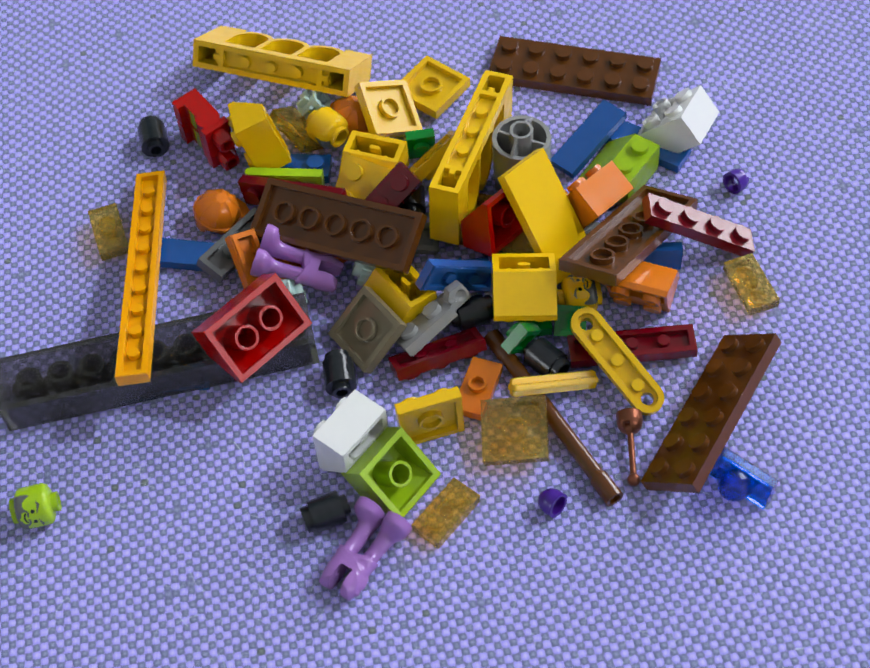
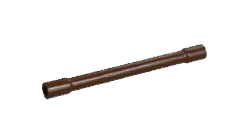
[484,329,623,506]

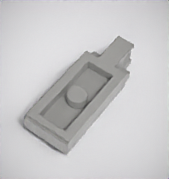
[396,280,471,356]

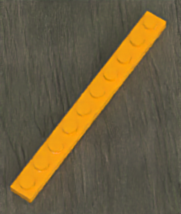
[115,170,167,386]

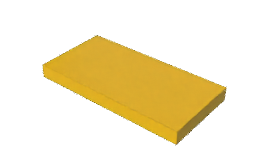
[497,147,586,285]

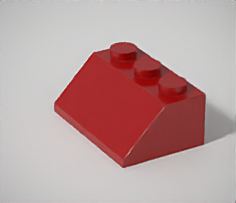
[461,189,523,257]
[191,273,312,383]

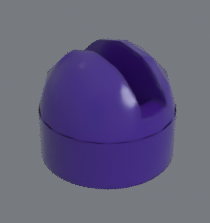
[723,168,749,194]
[538,488,567,518]

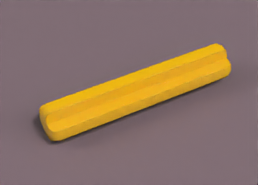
[508,370,599,397]

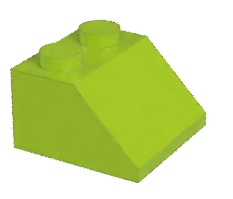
[578,134,660,204]
[341,427,441,518]

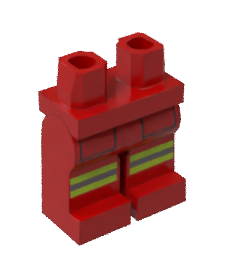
[172,88,240,171]

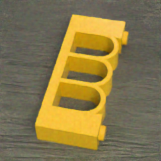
[192,25,372,97]
[429,70,513,245]

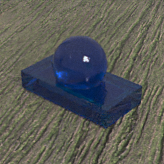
[709,447,779,509]

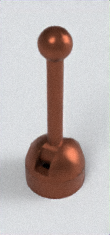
[616,408,643,486]

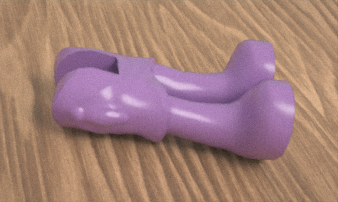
[250,224,344,293]
[319,496,412,601]

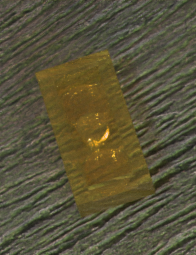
[270,106,323,153]
[88,203,129,261]
[723,253,780,316]
[412,478,480,549]

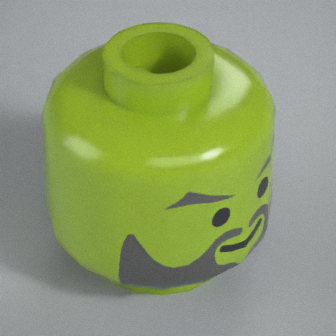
[9,483,62,530]

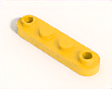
[570,307,664,416]

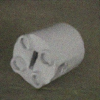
[492,115,551,191]

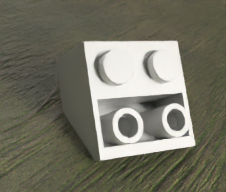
[637,85,719,154]
[312,389,388,473]

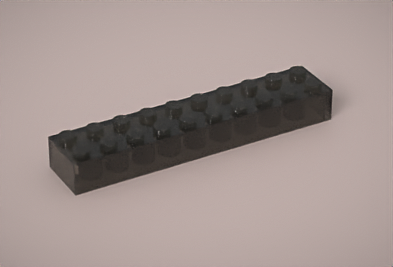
[0,292,320,431]

